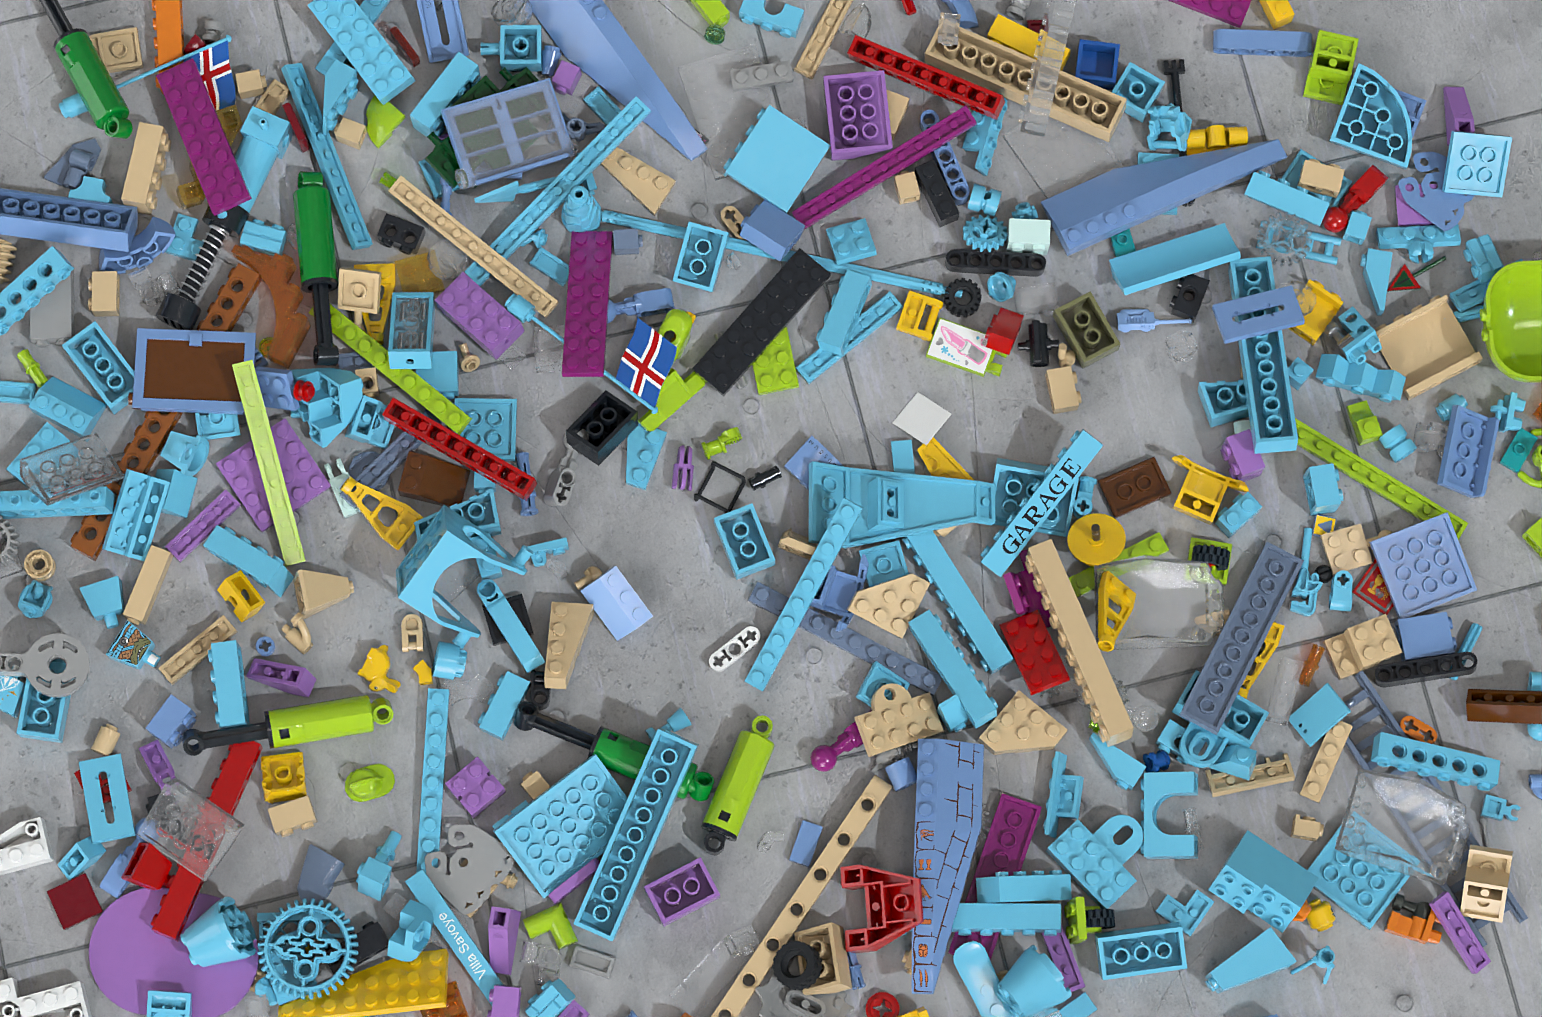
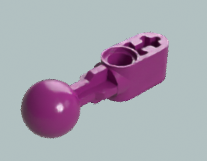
[810,710,872,772]

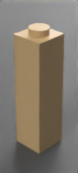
[123,545,173,626]

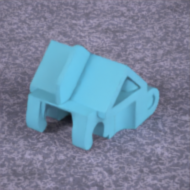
[1147,103,1192,151]

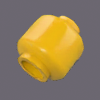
[1306,898,1336,932]

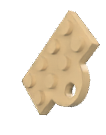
[854,683,944,757]

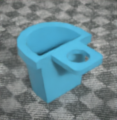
[160,431,209,476]

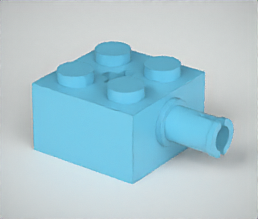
[480,25,542,71]

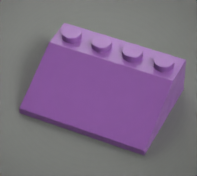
[823,70,893,161]

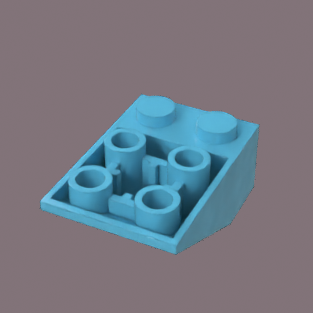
[323,59,358,136]

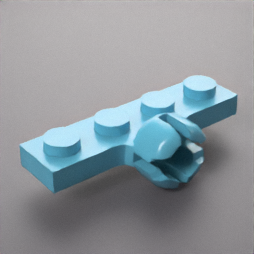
[1376,224,1461,264]

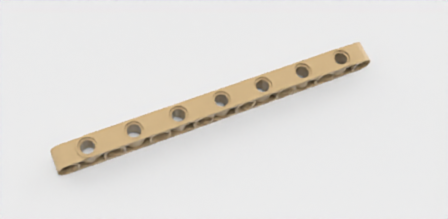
[711,775,893,1017]

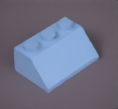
[580,566,653,641]

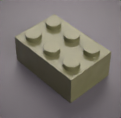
[1053,291,1120,369]

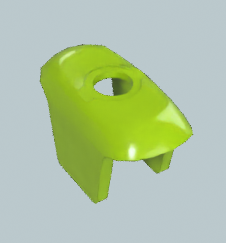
[657,309,692,363]

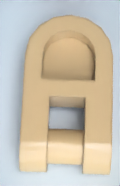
[401,614,424,652]

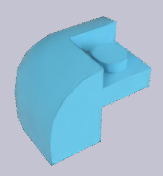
[387,899,433,962]

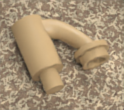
[281,612,313,655]

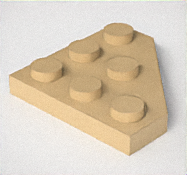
[846,573,930,639]

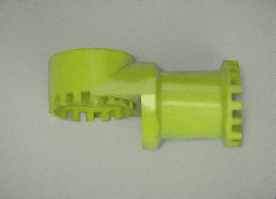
[701,427,742,460]

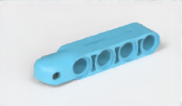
[477,579,545,673]

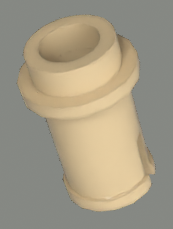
[495,871,518,889]

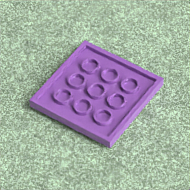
[216,418,331,533]

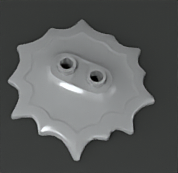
[755,957,855,1017]

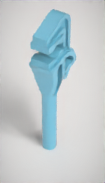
[1290,528,1323,617]

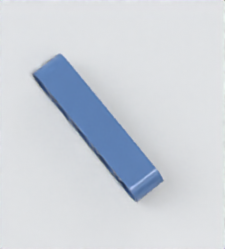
[1213,29,1312,57]
[919,110,970,206]

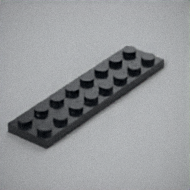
[692,248,831,397]

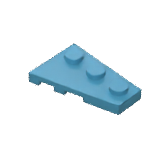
[626,422,667,491]

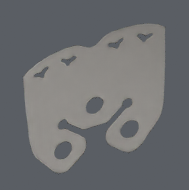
[425,824,514,915]

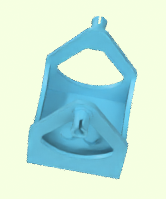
[396,505,533,649]

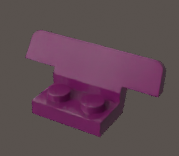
[1003,549,1051,628]

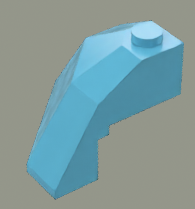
[291,368,363,448]

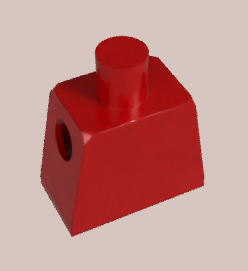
[121,843,172,890]

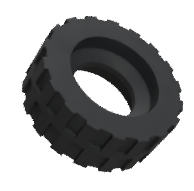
[773,941,822,990]

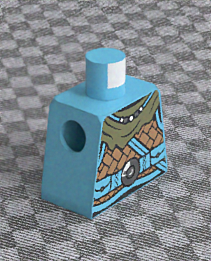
[106,621,161,670]

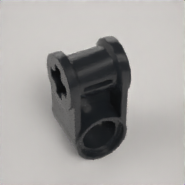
[530,669,551,710]

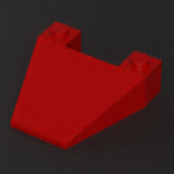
[840,865,924,953]

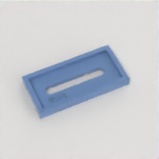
[416,0,470,63]
[1212,285,1305,344]

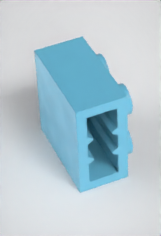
[416,351,459,399]

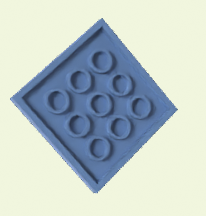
[1369,512,1477,619]

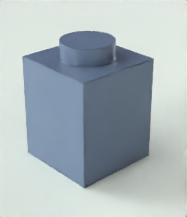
[613,228,643,255]

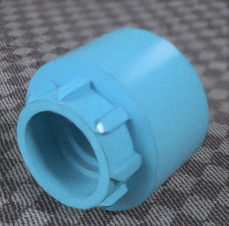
[432,641,467,680]

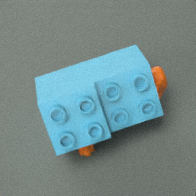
[1208,830,1319,933]

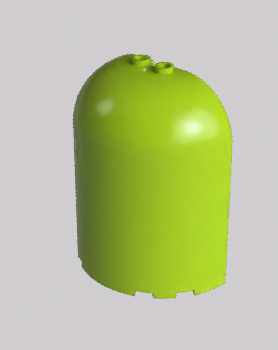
[1480,260,1542,383]

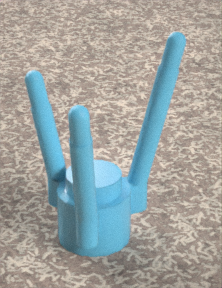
[1291,946,1335,984]

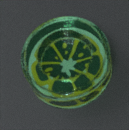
[704,25,726,45]

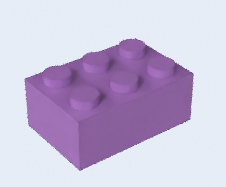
[644,857,720,927]

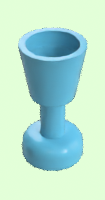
[645,708,692,741]

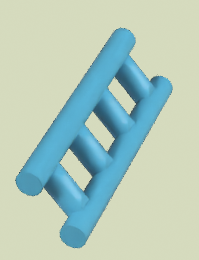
[1256,221,1342,265]

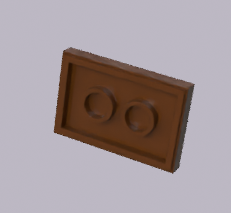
[1098,456,1172,519]

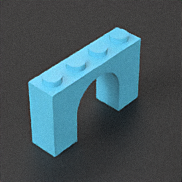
[1140,772,1198,859]

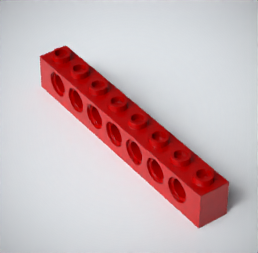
[847,35,1005,120]
[382,398,537,501]

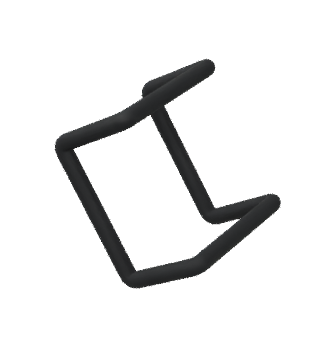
[694,461,746,514]

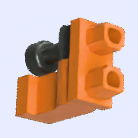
[1384,893,1442,944]

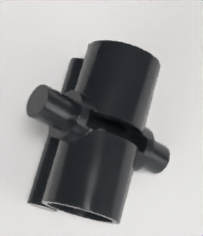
[1018,320,1060,367]

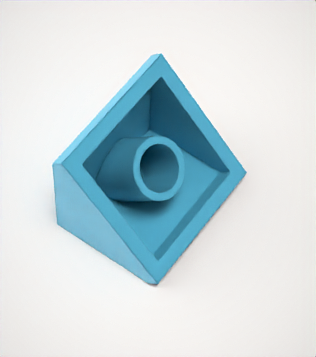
[155,469,198,518]

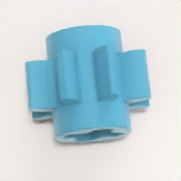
[1012,202,1038,219]

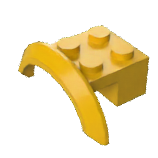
[1172,455,1249,525]

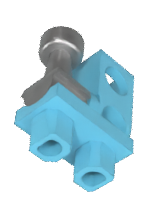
[1324,306,1382,365]

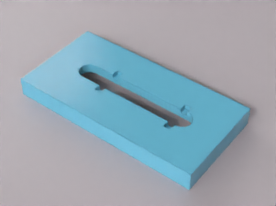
[79,753,136,844]

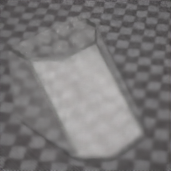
[1094,555,1224,650]
[1335,769,1470,885]

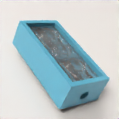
[388,292,435,369]

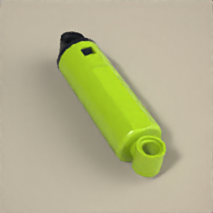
[701,715,775,856]

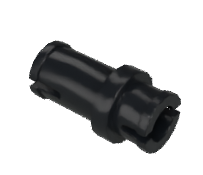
[748,465,782,491]

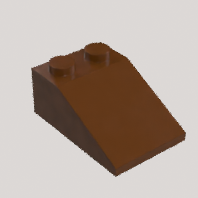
[398,451,471,508]

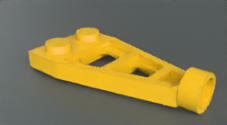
[354,263,396,345]
[340,476,423,551]
[1097,571,1136,652]
[1238,622,1284,699]

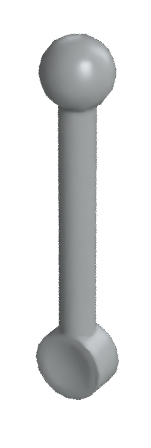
[1479,817,1490,848]

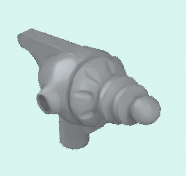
[871,742,918,772]

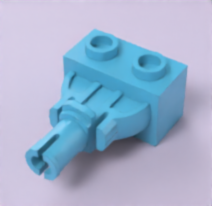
[356,831,401,901]

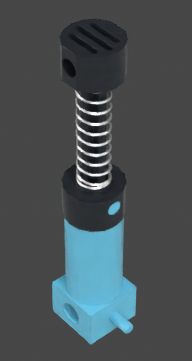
[156,106,294,330]

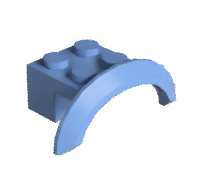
[810,554,869,632]

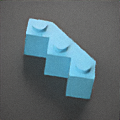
[1316,354,1406,403]

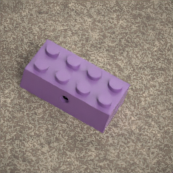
[434,272,525,360]

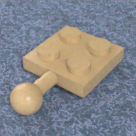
[337,267,381,332]
[1320,523,1392,575]

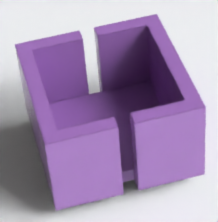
[1220,429,1265,482]
[445,756,506,819]

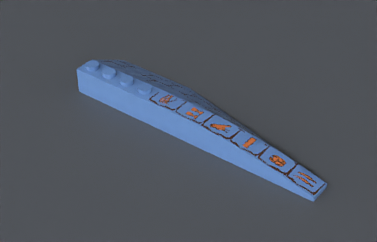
[912,739,984,994]

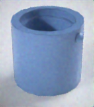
[885,757,917,792]

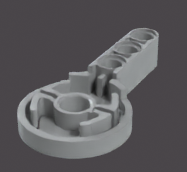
[0,633,90,698]

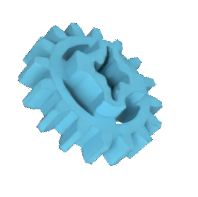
[963,215,1007,252]

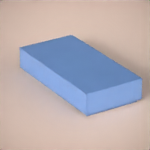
[789,820,823,867]

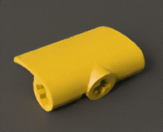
[1187,125,1248,156]

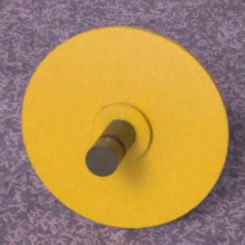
[1067,513,1126,567]

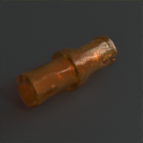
[1297,644,1325,687]

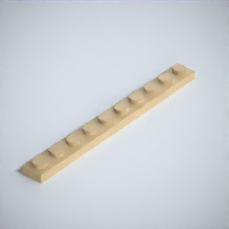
[388,176,559,318]

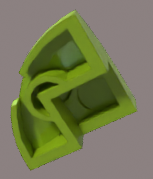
[366,95,406,149]

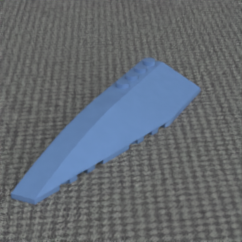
[1041,139,1287,256]

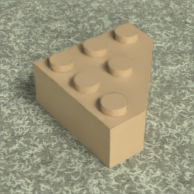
[978,690,1068,755]

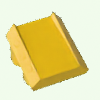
[261,752,307,804]

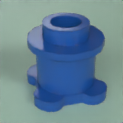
[1142,750,1170,773]

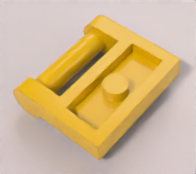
[896,290,944,341]

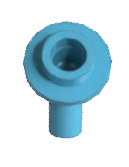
[521,228,548,248]
[255,977,278,1006]

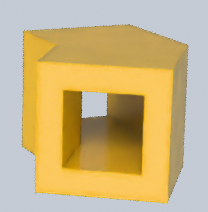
[413,660,433,685]

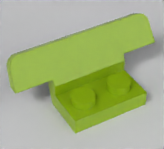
[638,368,705,432]

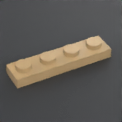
[158,615,237,685]
[1300,721,1353,803]

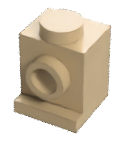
[1291,814,1324,842]

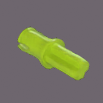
[17,349,48,387]

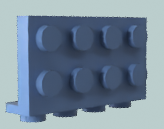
[1437,405,1499,498]

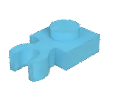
[1480,794,1521,822]

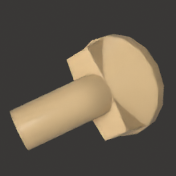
[459,343,480,372]
[1058,343,1076,367]
[574,566,602,590]

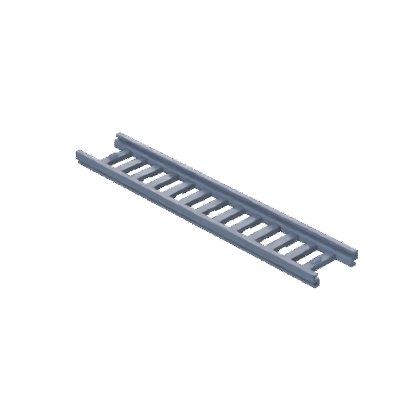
[1344,670,1528,947]

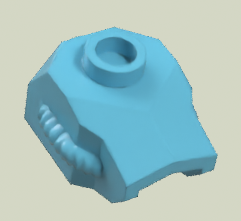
[18,579,53,618]

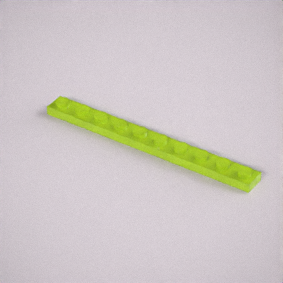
[308,304,472,435]
[232,360,306,567]
[1295,418,1468,540]

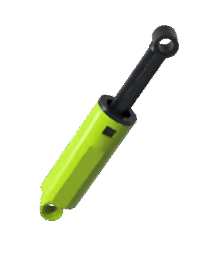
[182,695,394,756]

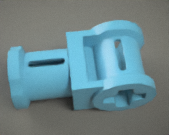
[1073,476,1097,519]

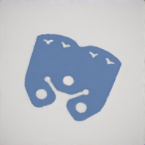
[1398,152,1475,231]

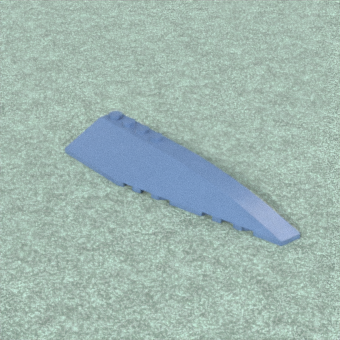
[524,0,708,161]

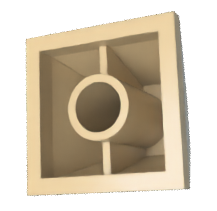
[293,570,354,619]

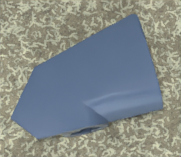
[44,138,101,190]
[297,844,345,906]

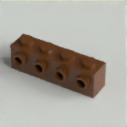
[1466,689,1542,724]

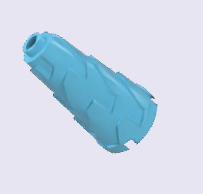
[561,185,602,233]

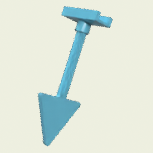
[474,152,597,203]

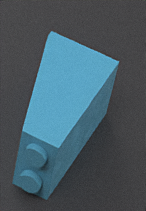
[1205,927,1297,994]

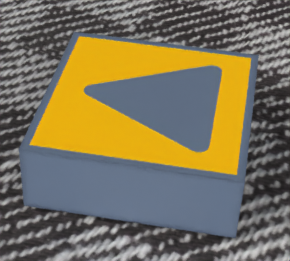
[1312,514,1337,537]

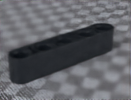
[945,249,1046,277]
[1374,652,1477,688]

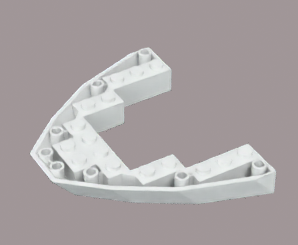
[0,817,92,1017]

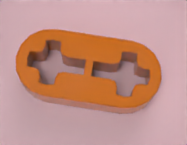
[1399,716,1437,744]

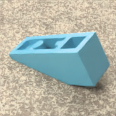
[1360,248,1393,316]
[1089,733,1147,790]

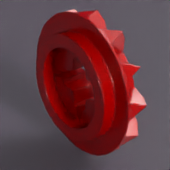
[866,992,900,1017]

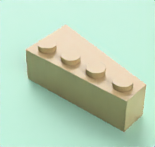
[544,602,594,689]

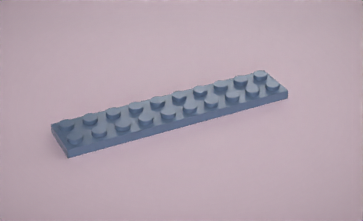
[1179,542,1304,735]

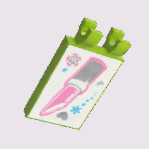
[926,318,1007,377]

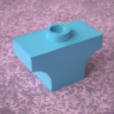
[68,176,113,204]

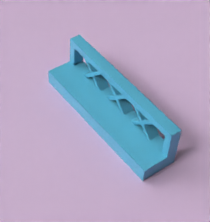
[257,910,344,941]

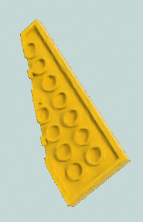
[278,949,449,1017]

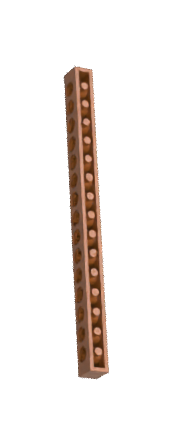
[70,263,262,561]

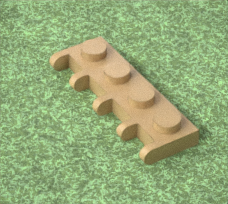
[1205,753,1295,797]

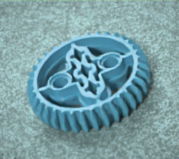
[257,898,359,999]

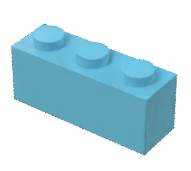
[478,671,530,741]

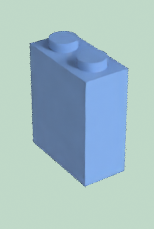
[739,200,805,262]
[1394,612,1457,662]

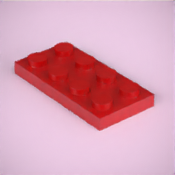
[999,610,1070,695]

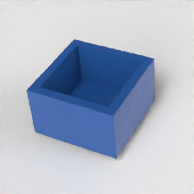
[1074,39,1120,90]

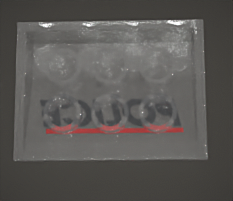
[20,432,124,506]
[137,778,245,882]

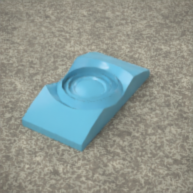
[146,990,192,1017]

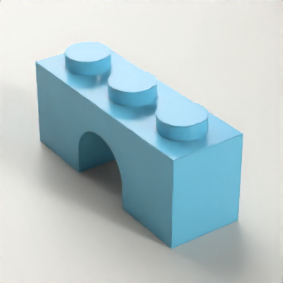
[739,0,804,38]

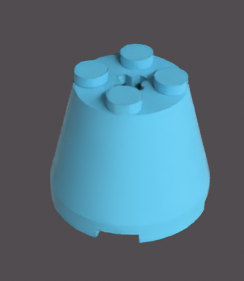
[181,897,257,967]
[996,945,1072,1017]

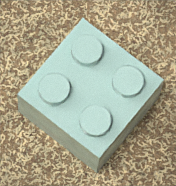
[1006,218,1051,255]

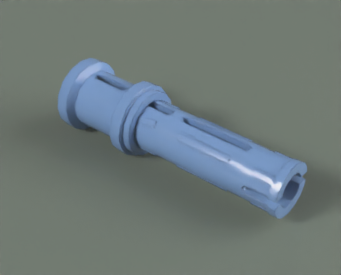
[516,452,539,516]

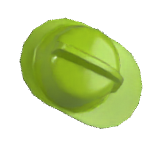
[345,764,395,802]

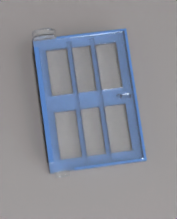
[441,78,578,190]

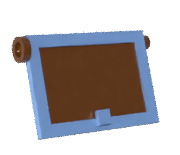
[128,328,256,415]

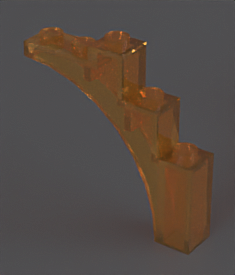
[231,244,311,369]

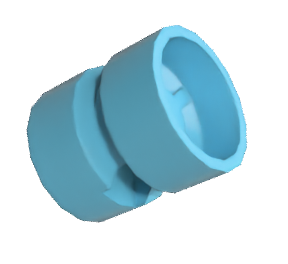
[967,184,1002,217]
[1379,424,1417,463]

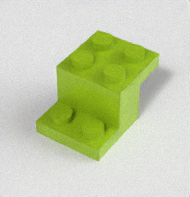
[1303,30,1359,105]

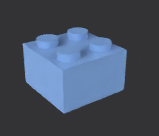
[146,694,197,749]

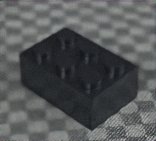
[566,390,638,466]

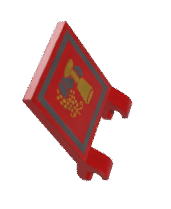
[1352,559,1393,615]

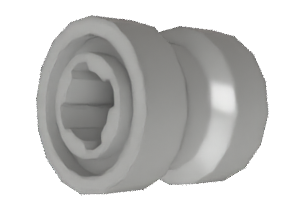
[1005,0,1031,21]
[202,20,225,45]

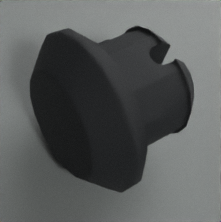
[1315,565,1333,583]

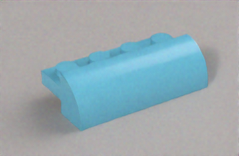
[102,469,170,561]

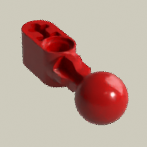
[1322,165,1388,233]

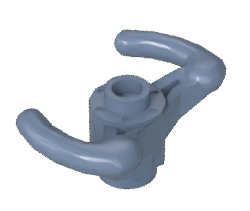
[546,112,606,144]

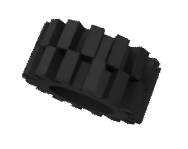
[944,278,982,317]

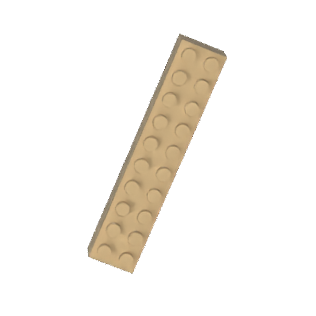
[925,19,1127,142]
[1025,539,1134,747]

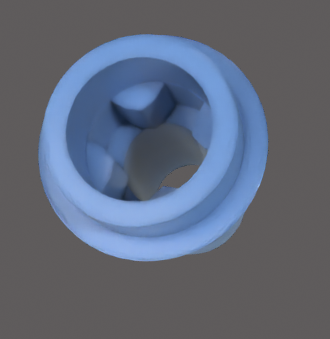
[542,45,561,76]

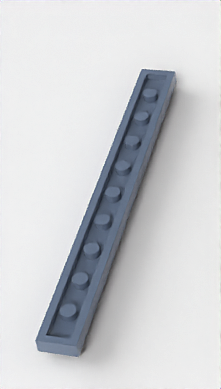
[748,582,942,696]

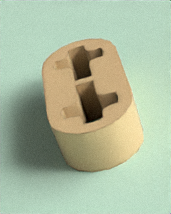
[721,206,747,241]

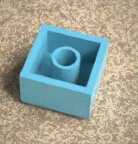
[1112,62,1165,123]
[1303,463,1343,516]

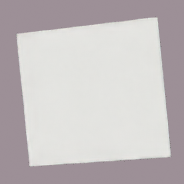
[893,392,952,445]

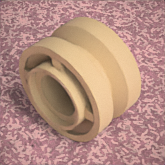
[24,550,56,581]

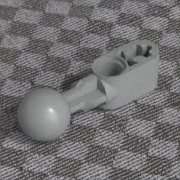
[544,429,587,507]

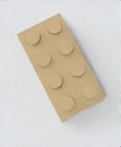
[121,122,171,215]

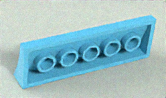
[1109,223,1241,295]

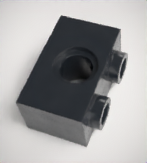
[1169,274,1210,323]

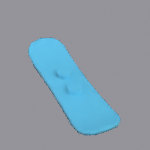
[953,941,1013,1017]

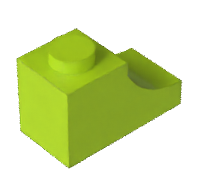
[1346,400,1383,446]

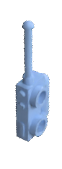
[1116,309,1192,332]

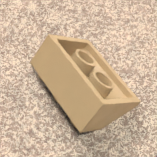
[794,922,852,995]

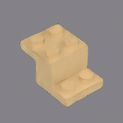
[1323,614,1402,680]
[1460,844,1513,923]

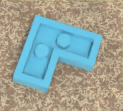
[165,213,204,261]
[1155,890,1214,937]

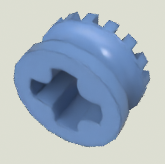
[256,636,275,657]

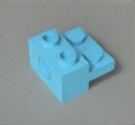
[345,395,394,450]

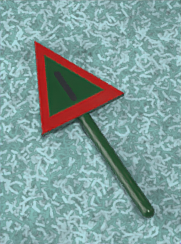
[1387,256,1446,292]

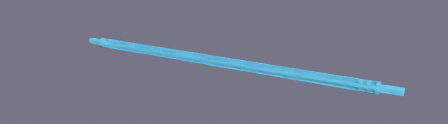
[601,210,963,298]

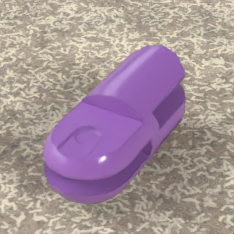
[671,445,694,491]

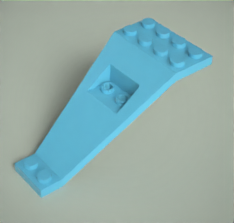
[808,461,995,548]

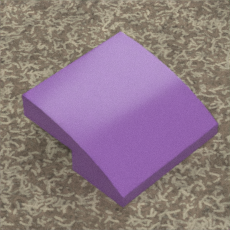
[1395,184,1437,227]

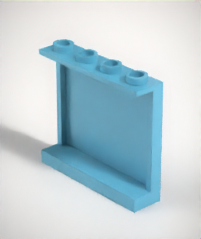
[723,105,831,213]

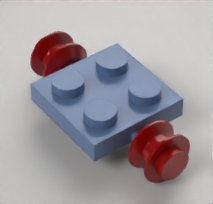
[255,366,315,411]

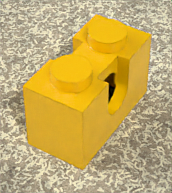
[217,570,266,623]

